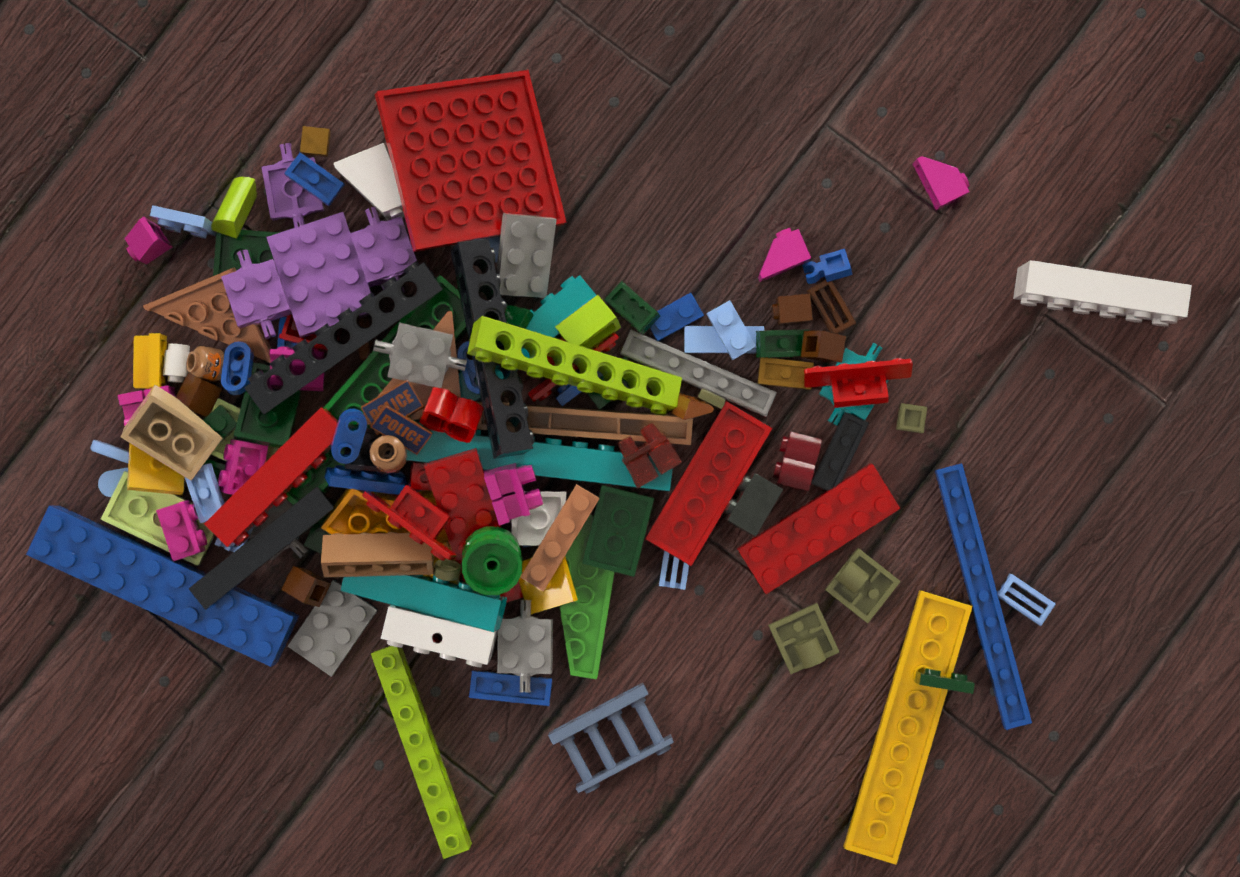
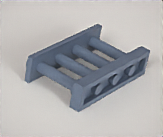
[548,682,674,794]

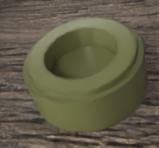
[434,559,462,581]

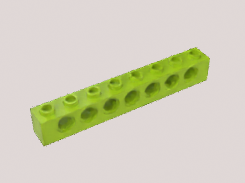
[467,316,682,415]
[371,646,472,859]

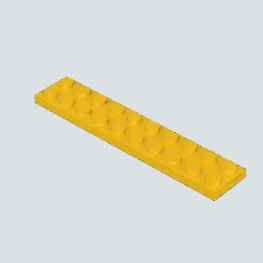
[843,590,972,865]

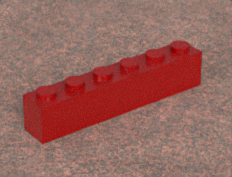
[204,407,338,547]

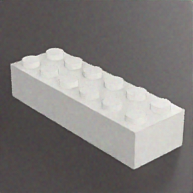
[1013,260,1192,326]

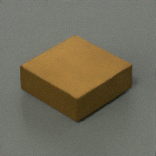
[300,126,331,157]

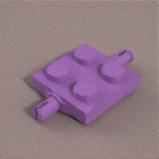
[262,143,325,228]

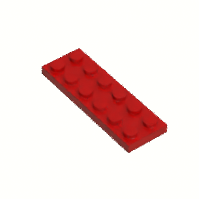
[645,401,772,566]
[424,448,523,602]
[736,463,900,594]

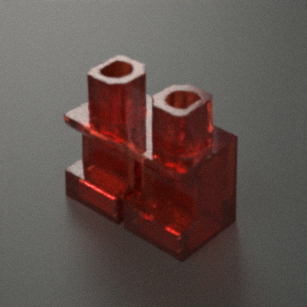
[618,423,682,489]

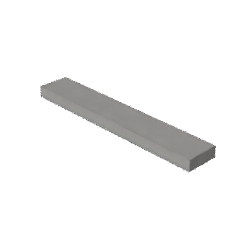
[620,330,777,417]

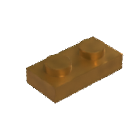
[757,357,814,390]

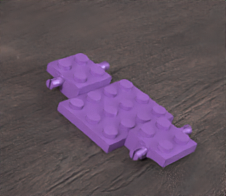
[221,207,417,339]

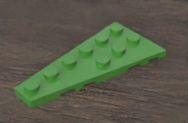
[560,515,614,679]

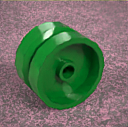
[462,526,522,595]

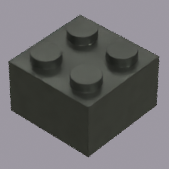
[723,473,783,537]

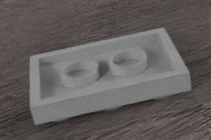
[496,213,557,298]
[288,580,378,677]

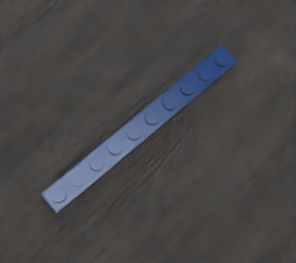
[935,463,1032,730]

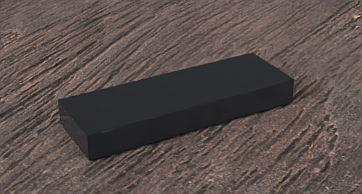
[811,412,869,491]

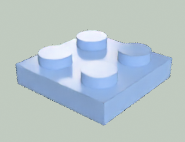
[150,205,216,238]

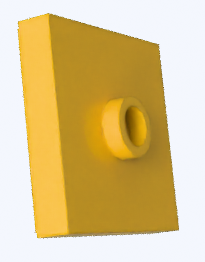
[127,443,184,495]
[519,557,578,614]

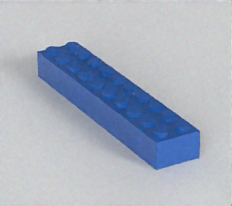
[26,506,300,667]

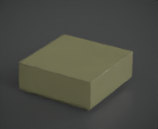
[697,388,725,410]
[896,403,927,434]

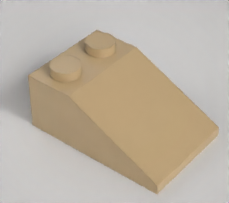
[121,385,222,481]

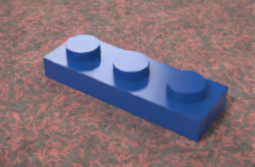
[325,465,411,495]
[469,670,552,706]

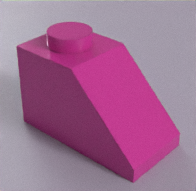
[913,156,970,210]
[125,217,172,265]
[758,228,811,282]

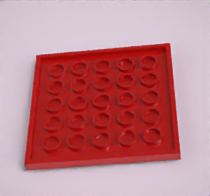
[375,70,567,252]

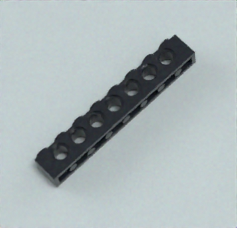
[450,239,534,459]
[244,261,444,414]

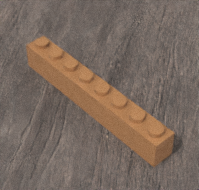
[477,401,693,445]

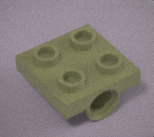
[824,548,901,623]
[768,603,839,674]

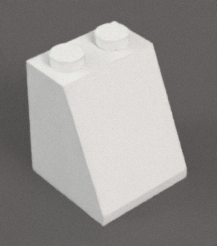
[333,143,405,221]

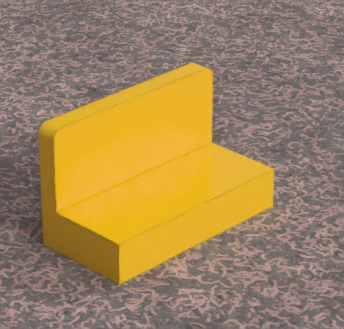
[133,333,167,389]

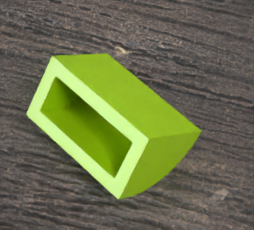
[211,177,257,238]
[555,295,621,350]

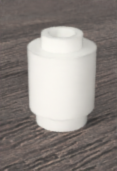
[163,344,190,383]

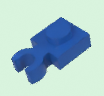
[802,249,853,284]

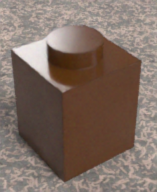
[772,294,813,326]
[801,330,846,363]
[176,372,222,417]
[281,566,331,608]

